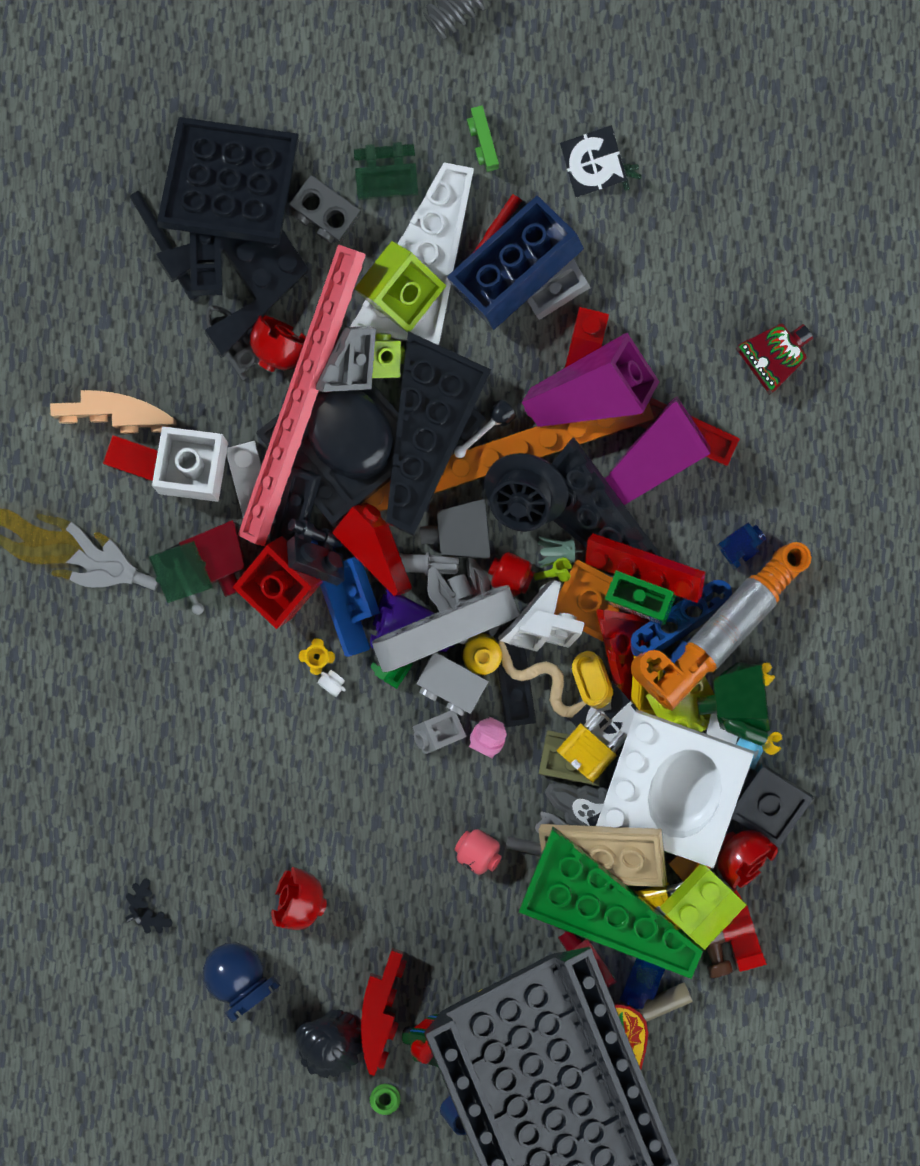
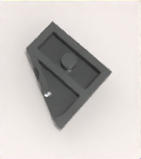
[316,326,376,392]

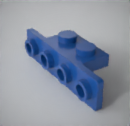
[311,540,380,657]

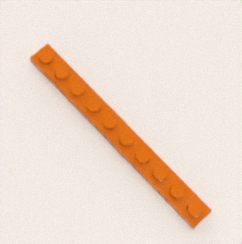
[362,403,654,512]

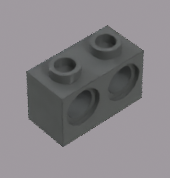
[289,175,361,244]

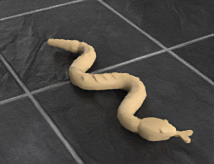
[498,641,586,718]

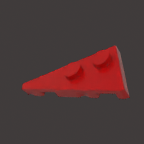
[597,609,650,701]

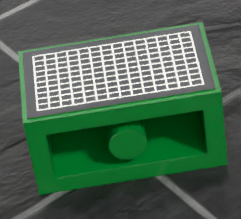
[605,570,676,625]

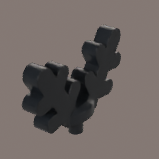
[125,878,173,934]

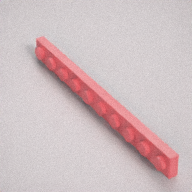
[238,245,366,546]

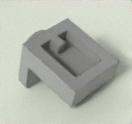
[413,710,466,754]

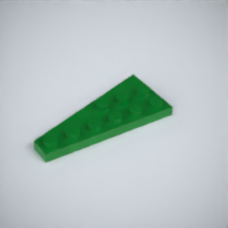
[519,826,703,979]

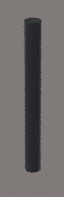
[129,191,199,301]

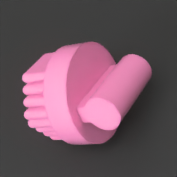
[469,717,507,759]

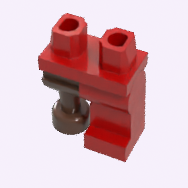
[706,888,767,978]

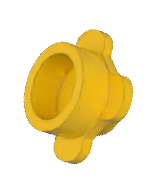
[299,638,335,675]

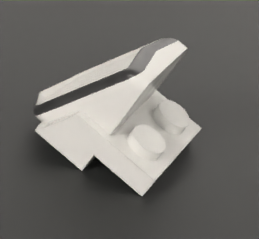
[498,580,584,652]

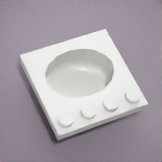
[596,709,755,868]

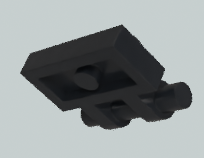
[287,519,345,586]

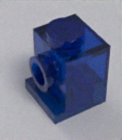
[716,522,766,569]
[620,958,665,1009]

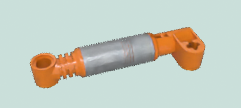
[631,542,812,711]

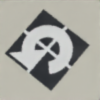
[560,125,627,198]
[570,681,638,755]

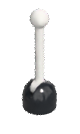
[454,399,517,458]

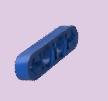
[631,580,732,656]

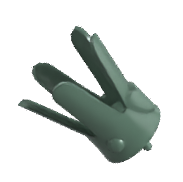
[537,536,583,568]

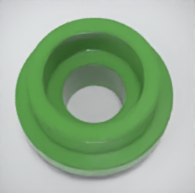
[370,1083,401,1115]

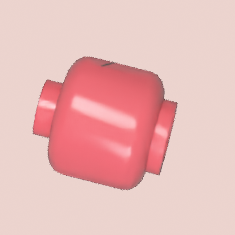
[454,829,502,875]

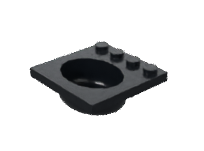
[256,382,398,527]

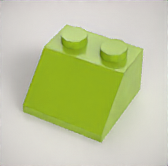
[354,241,446,333]
[660,864,746,950]

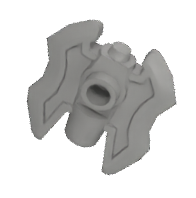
[427,558,500,645]

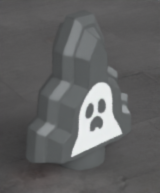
[544,783,609,826]

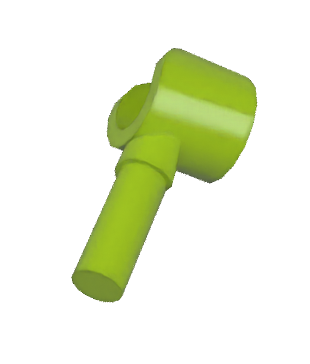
[534,557,572,582]

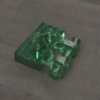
[354,142,418,200]

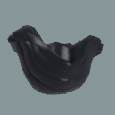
[296,1009,363,1078]

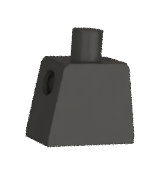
[420,499,490,559]

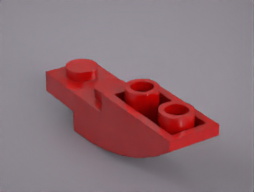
[361,948,407,1076]

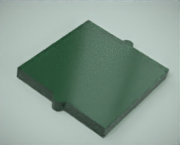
[149,541,213,603]

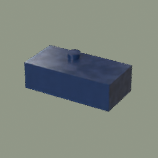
[447,195,584,330]

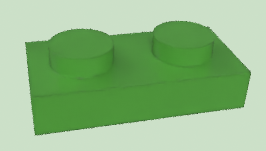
[467,105,499,172]

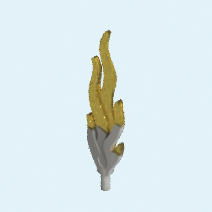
[0,509,159,591]

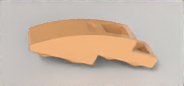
[50,390,176,434]

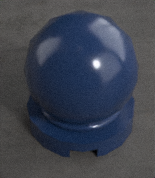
[203,943,281,1023]

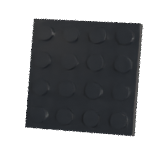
[157,117,299,245]

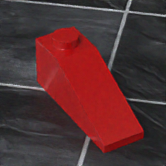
[565,307,609,368]
[332,503,412,596]

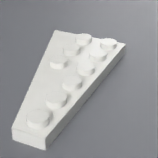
[350,162,474,345]

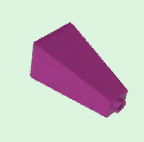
[522,333,659,427]
[604,396,710,505]

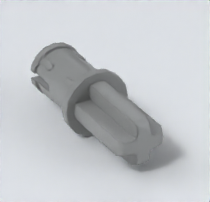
[399,552,459,576]

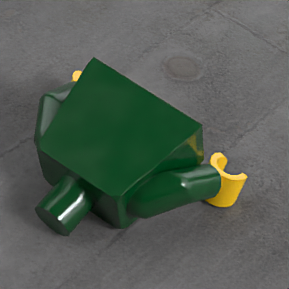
[697,662,782,755]

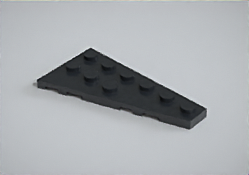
[552,437,681,607]

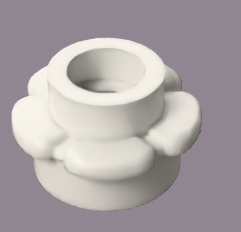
[317,670,345,697]

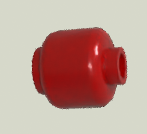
[488,552,535,597]

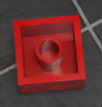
[232,536,323,629]

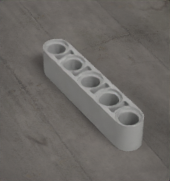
[371,585,520,672]

